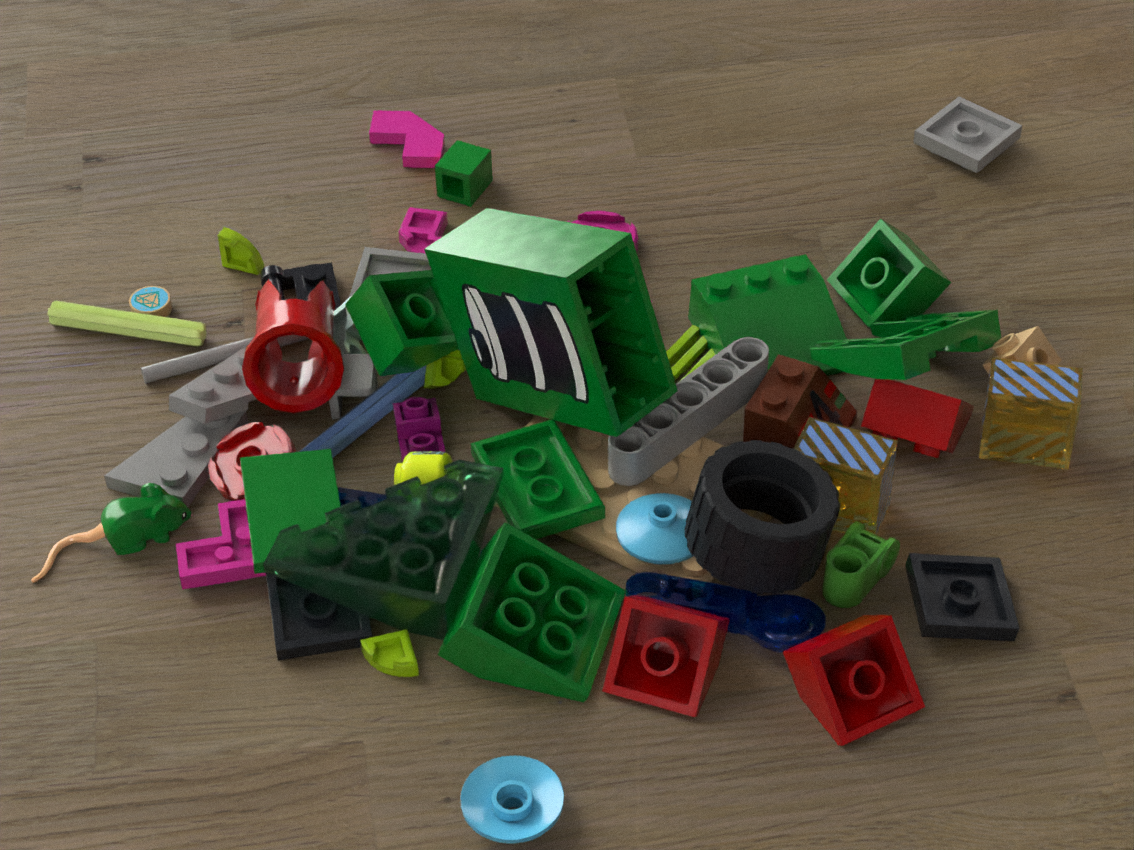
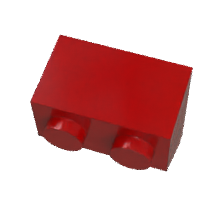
[861,379,974,458]
[602,595,730,717]
[783,615,925,746]

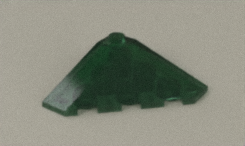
[263,459,504,640]

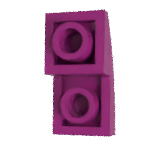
[392,397,446,463]

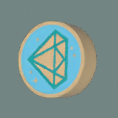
[129,286,172,317]

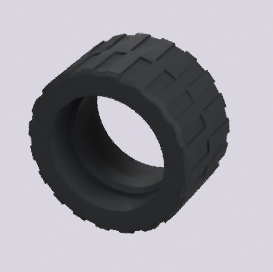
[684,440,840,594]

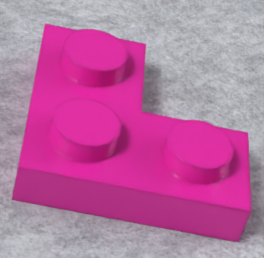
[176,499,266,590]

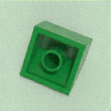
[827,218,952,329]
[345,270,459,376]

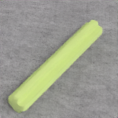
[47,301,207,347]

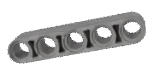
[608,337,769,486]

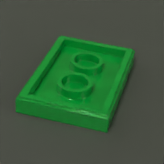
[470,419,605,539]
[240,449,348,574]

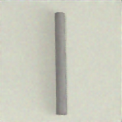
[141,335,308,384]

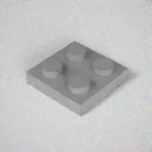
[913,97,1022,173]

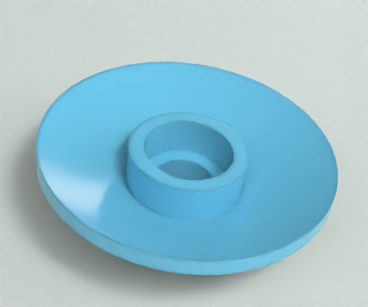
[616,493,694,564]
[460,756,564,844]

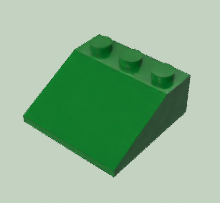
[688,254,847,376]
[437,522,626,702]

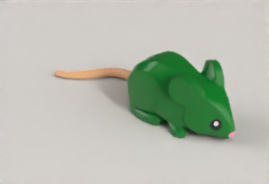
[31,483,192,583]

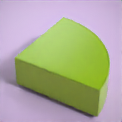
[217,227,265,275]
[424,350,466,389]
[360,629,419,677]

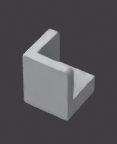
[329,354,378,420]

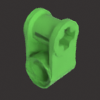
[822,521,900,608]

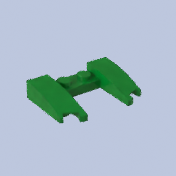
[810,310,1001,380]

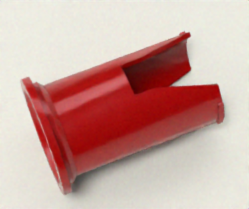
[242,279,344,413]

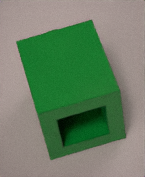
[435,140,493,207]

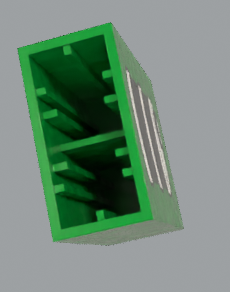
[424,208,678,437]

